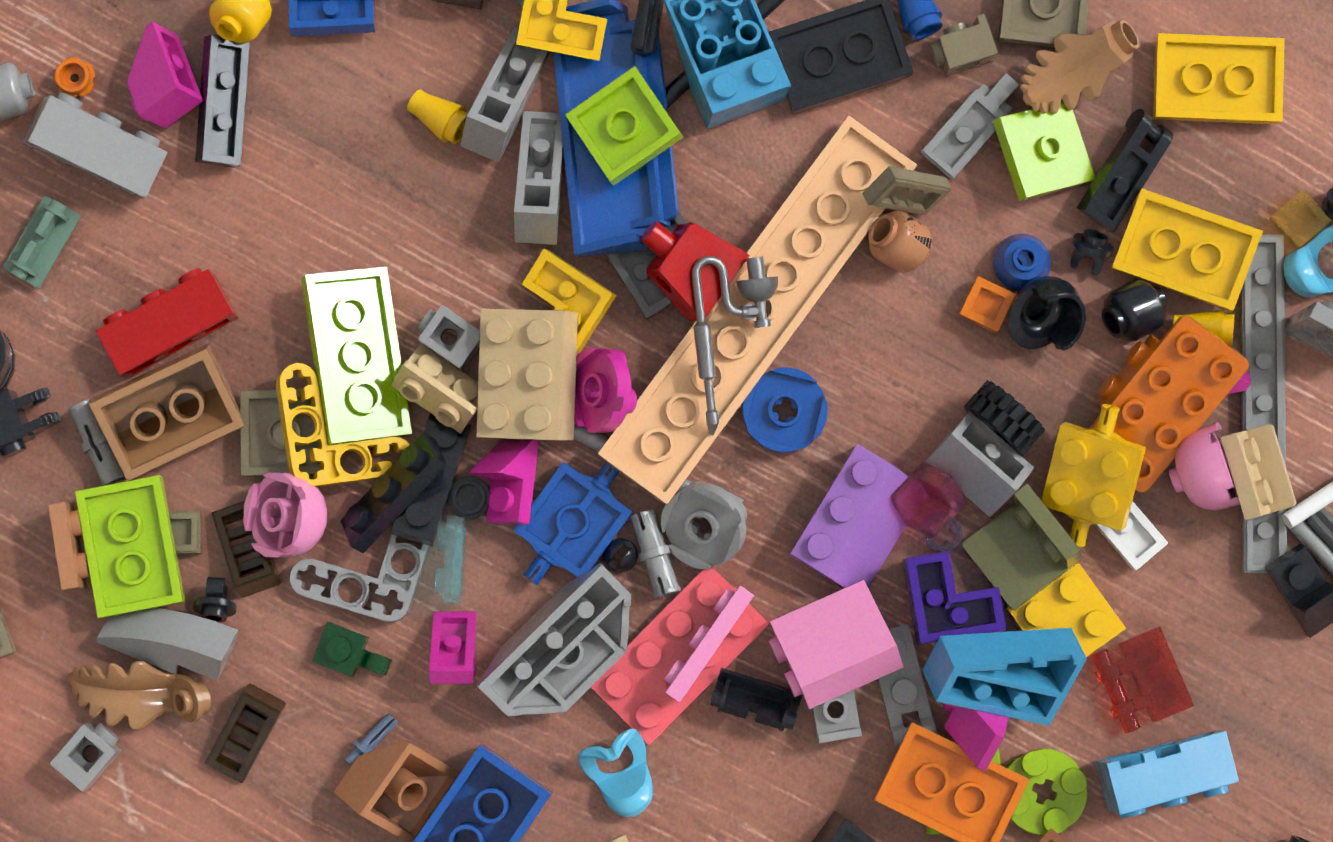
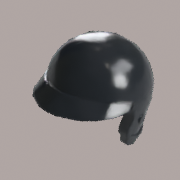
[1009,276,1086,351]

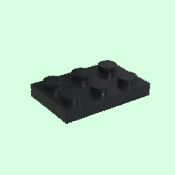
[769,0,914,114]

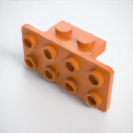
[1089,315,1249,492]

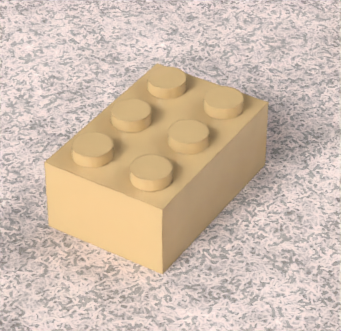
[477,308,578,440]

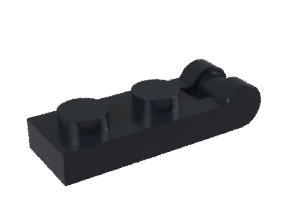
[1076,109,1173,232]

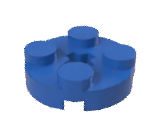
[742,367,828,453]

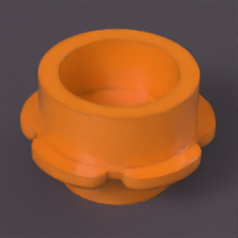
[54,57,95,98]

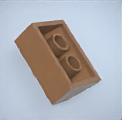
[89,343,245,481]

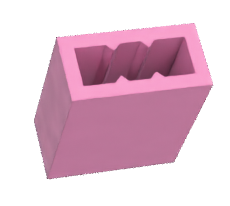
[768,580,904,709]

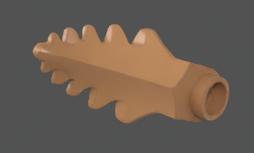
[1020,19,1140,114]
[68,661,211,730]

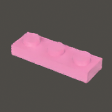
[664,586,754,702]

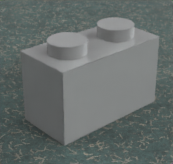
[926,411,1034,517]

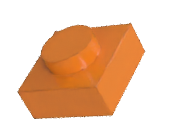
[958,276,1016,334]

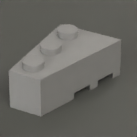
[21,92,168,199]

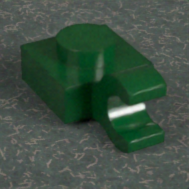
[312,622,392,677]

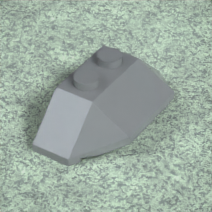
[477,563,631,716]

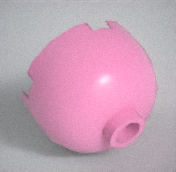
[1169,422,1240,511]
[243,472,327,558]

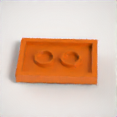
[873,722,1030,842]

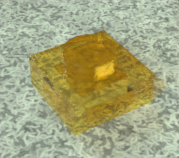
[1268,189,1331,250]

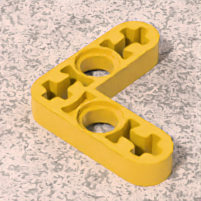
[276,363,410,487]

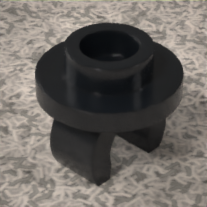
[1071,229,1114,276]
[193,577,237,623]

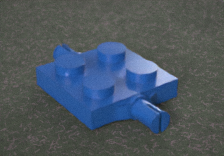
[513,461,633,585]

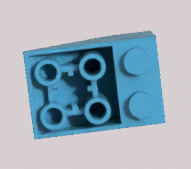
[664,0,791,129]

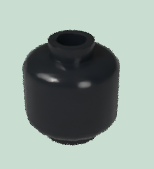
[1101,279,1167,342]

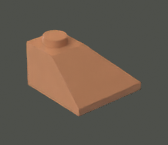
[334,739,460,842]

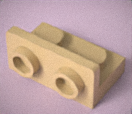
[391,343,478,434]
[1220,424,1296,520]

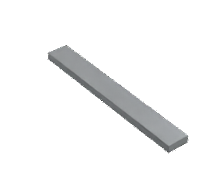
[1239,234,1287,573]

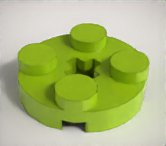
[1007,748,1087,835]

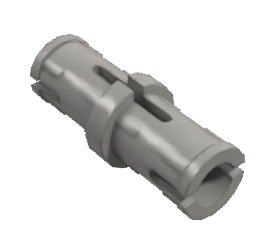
[68,399,126,486]
[629,509,681,599]

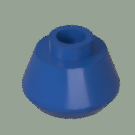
[993,233,1051,291]

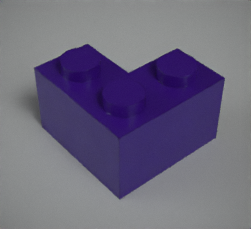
[902,551,1006,644]

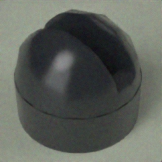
[604,538,638,573]

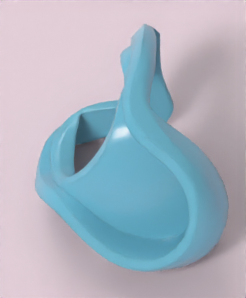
[1284,225,1333,297]
[578,728,653,818]

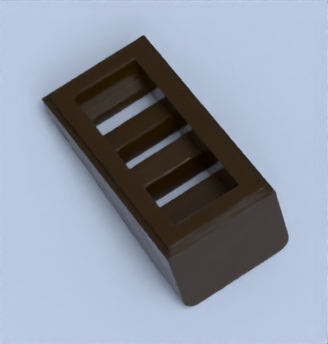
[211,500,281,597]
[205,684,286,783]

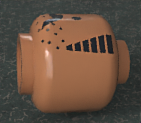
[868,210,932,273]

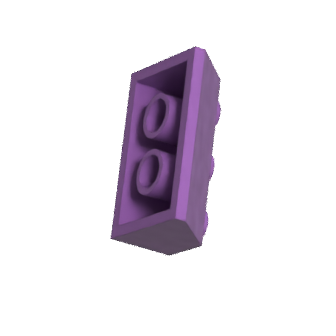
[788,444,927,589]

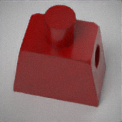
[640,221,750,322]

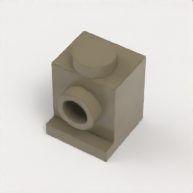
[929,13,998,76]

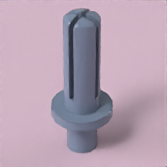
[344,714,398,766]

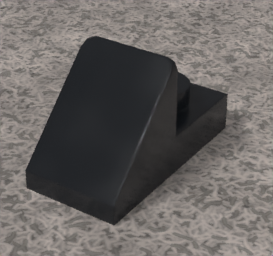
[1265,544,1333,638]

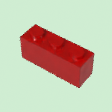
[96,268,238,379]

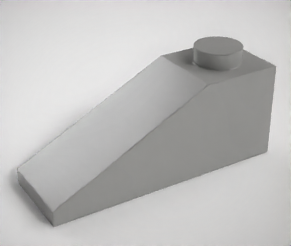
[460,26,550,162]
[514,111,563,245]

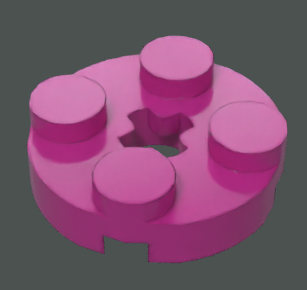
[574,347,637,433]

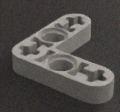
[290,534,430,622]

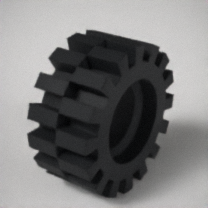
[964,380,1045,457]

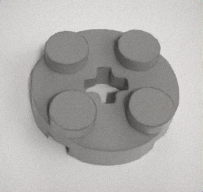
[661,481,747,569]

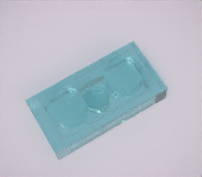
[435,516,467,604]

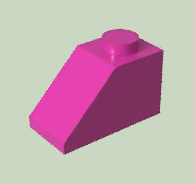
[127,21,203,129]
[942,703,1009,771]

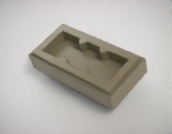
[862,166,952,215]

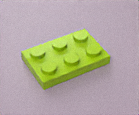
[75,475,185,618]

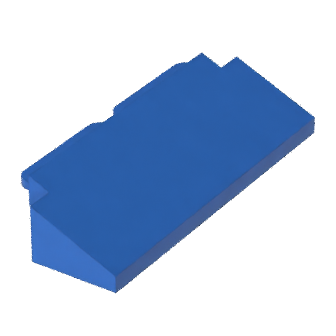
[553,0,679,257]

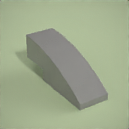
[96,608,238,681]

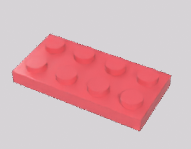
[591,567,770,745]

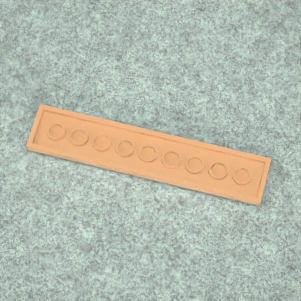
[598,116,917,505]

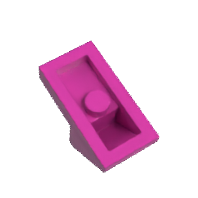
[470,439,539,525]
[429,611,477,684]

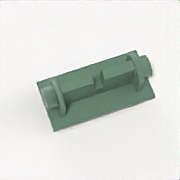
[3,195,82,289]

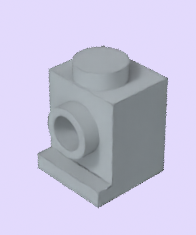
[417,305,480,372]
[812,690,862,743]
[50,722,122,792]

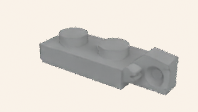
[920,73,1019,182]

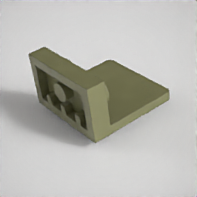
[962,483,1081,610]

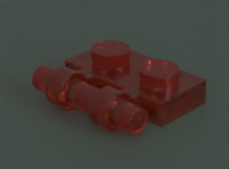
[1092,626,1194,734]

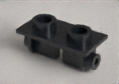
[710,668,803,732]

